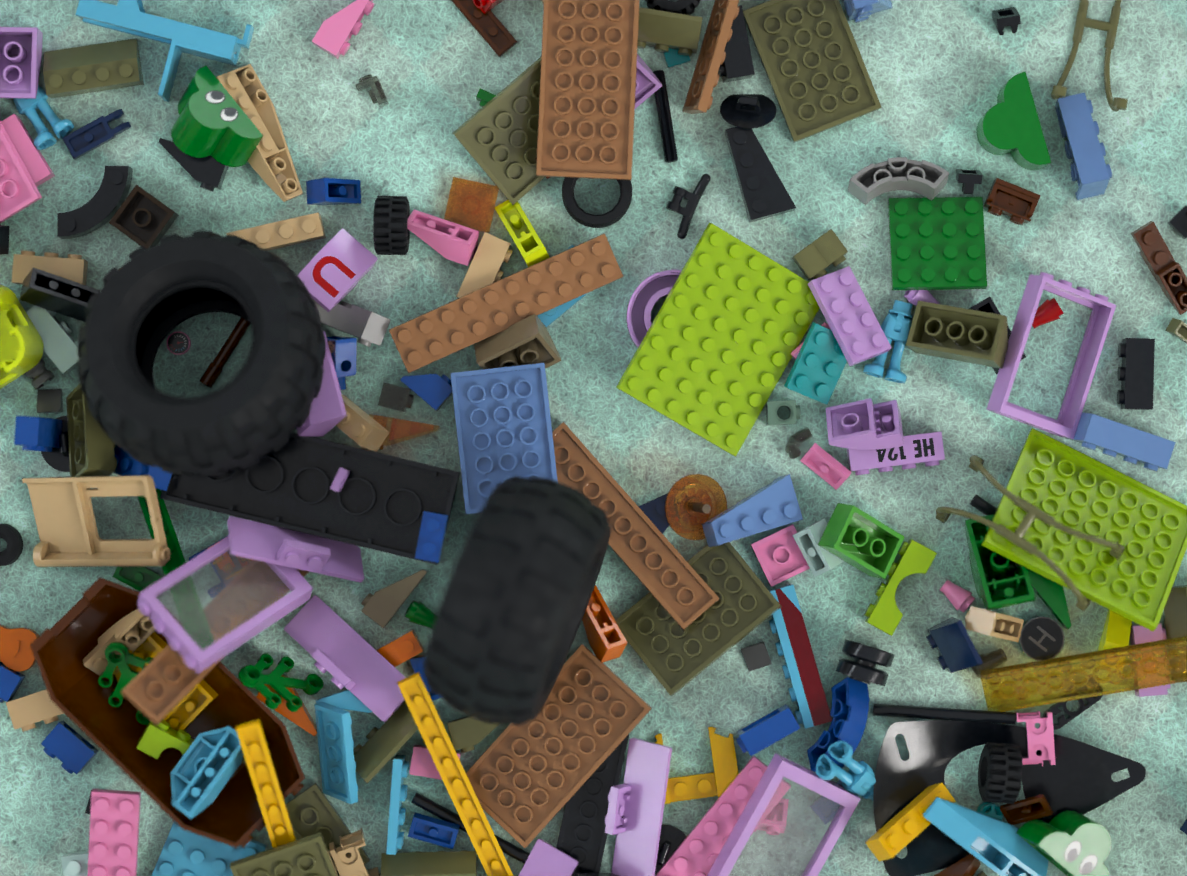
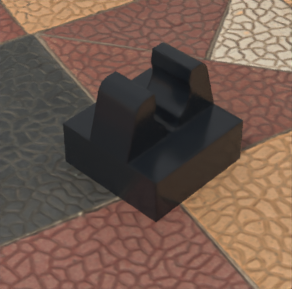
[992,7,1021,35]
[956,169,982,194]

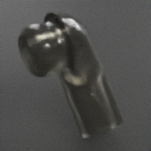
[785,427,813,459]

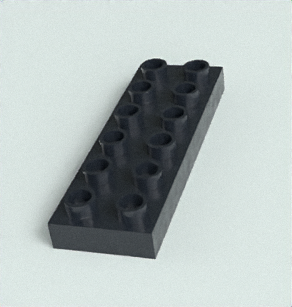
[160,432,461,565]

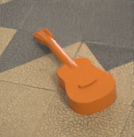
[0,625,39,672]

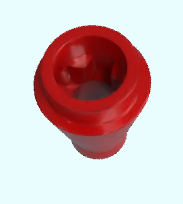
[1032,298,1064,329]

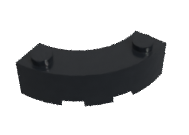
[57,166,133,239]

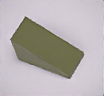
[1165,318,1187,343]

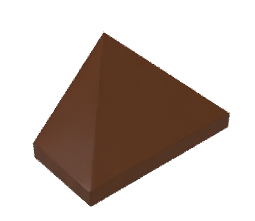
[1000,794,1053,825]

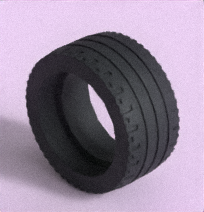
[562,177,632,228]

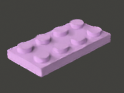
[808,266,892,366]

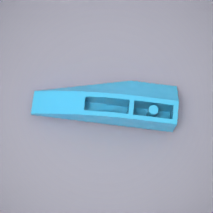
[922,797,1049,876]

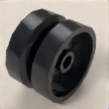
[836,639,895,686]

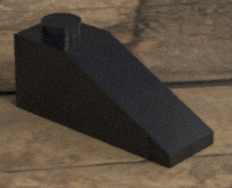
[718,5,755,83]
[159,138,229,192]

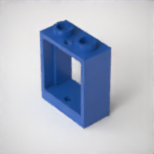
[736,704,800,756]

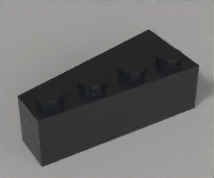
[725,127,796,223]

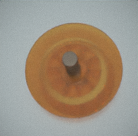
[665,474,727,540]

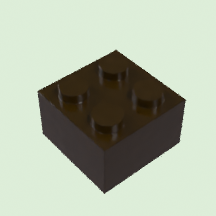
[109,185,178,250]

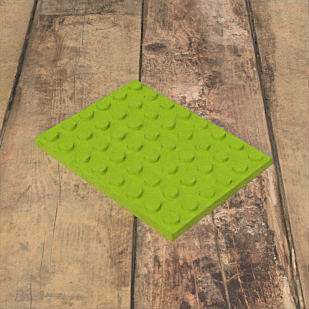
[616,223,820,457]
[982,428,1187,631]

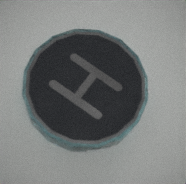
[1018,615,1065,662]

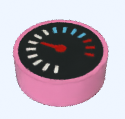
[167,331,191,355]

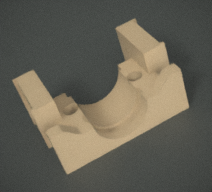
[329,828,381,876]

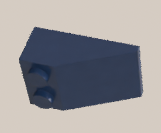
[926,617,983,673]

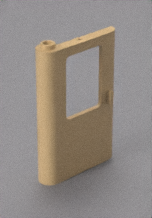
[22,475,170,567]

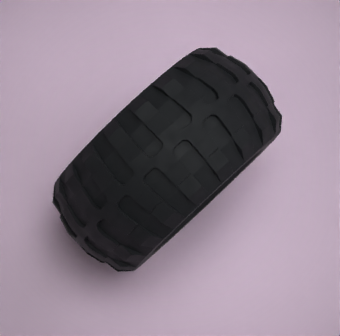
[78,231,326,477]
[423,476,611,726]

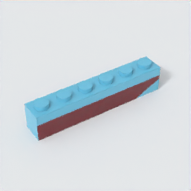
[769,584,832,729]

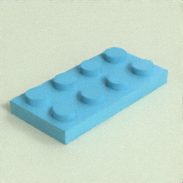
[314,702,358,804]
[386,755,409,855]

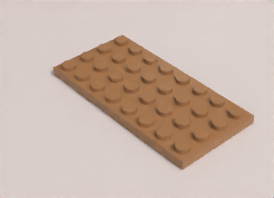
[536,0,639,180]
[466,644,652,848]

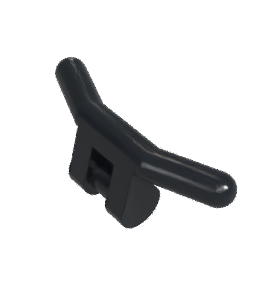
[666,174,711,239]

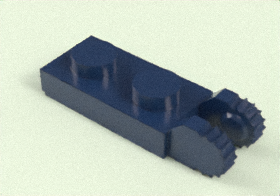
[62,109,131,160]

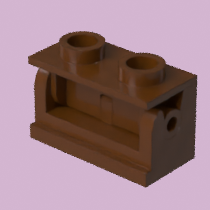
[984,178,1041,225]

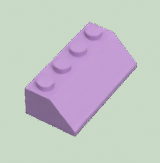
[296,331,347,437]

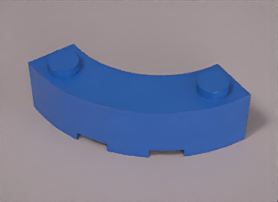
[807,677,870,772]

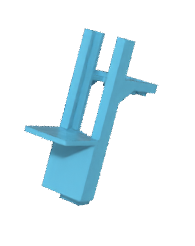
[76,0,254,102]

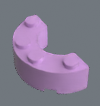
[626,270,682,349]

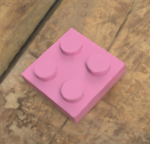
[750,524,810,587]

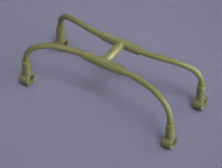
[1051,0,1128,111]
[936,455,1125,611]

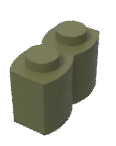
[792,229,848,281]

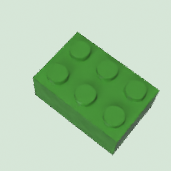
[818,503,905,579]

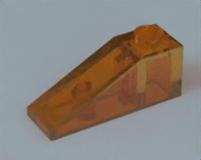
[369,414,440,450]

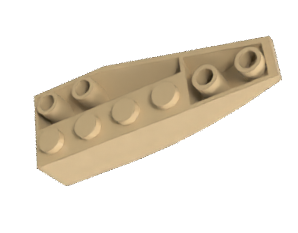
[216,64,303,202]

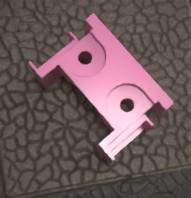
[1015,711,1056,766]

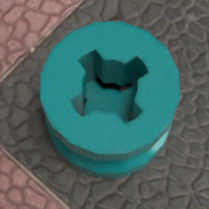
[976,802,1003,821]

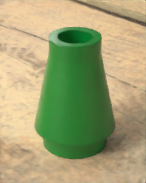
[404,600,437,629]

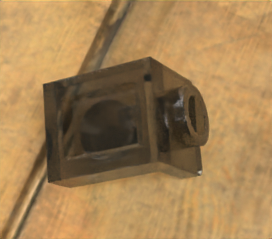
[355,74,389,108]

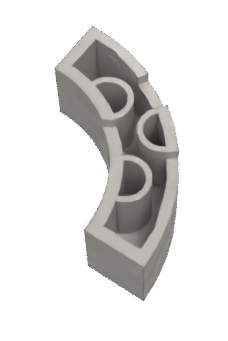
[848,157,949,205]
[313,300,391,347]

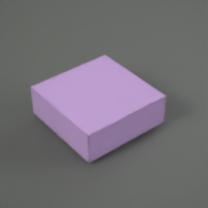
[330,467,350,492]

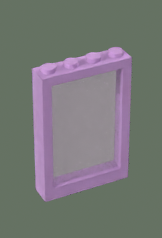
[137,520,313,674]
[707,753,860,876]

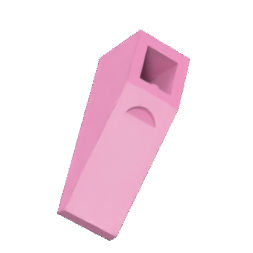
[312,0,375,59]

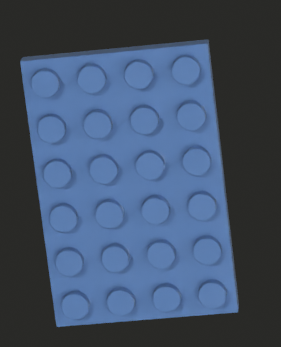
[450,363,558,514]

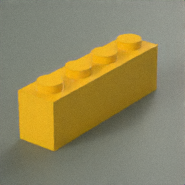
[865,782,956,861]

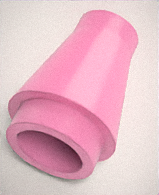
[940,580,976,613]

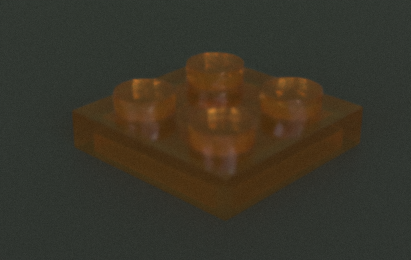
[444,177,499,233]

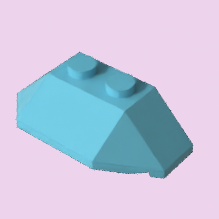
[171,726,244,819]

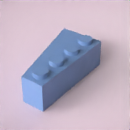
[1055,92,1112,200]
[1067,412,1175,471]
[702,474,803,547]

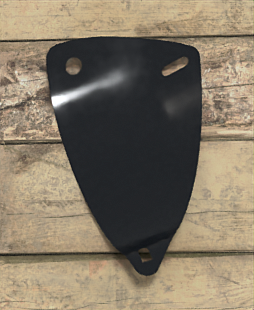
[873,720,1146,876]

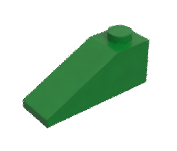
[1027,568,1072,629]

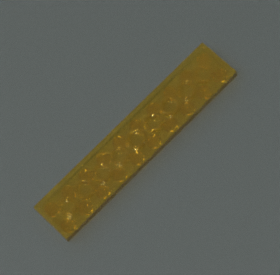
[980,636,1187,712]

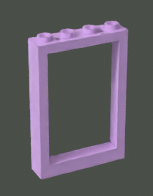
[986,272,1116,439]

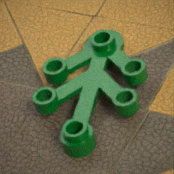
[98,642,154,725]
[238,653,324,712]

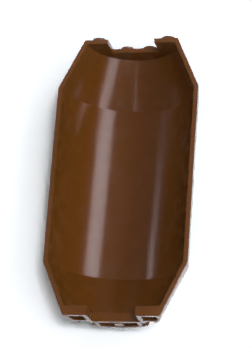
[30,577,305,848]

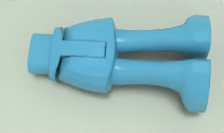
[13,85,74,150]
[863,300,913,384]
[816,741,876,801]

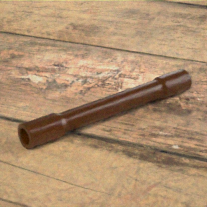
[199,318,251,388]

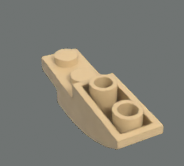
[83,609,156,676]

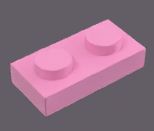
[800,443,852,490]

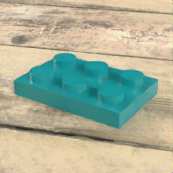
[784,322,847,405]

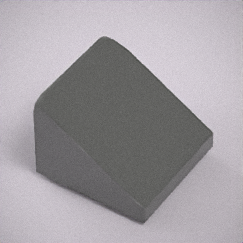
[37,389,63,413]
[741,641,772,671]

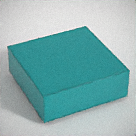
[663,48,691,68]

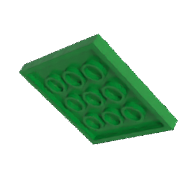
[888,197,987,290]

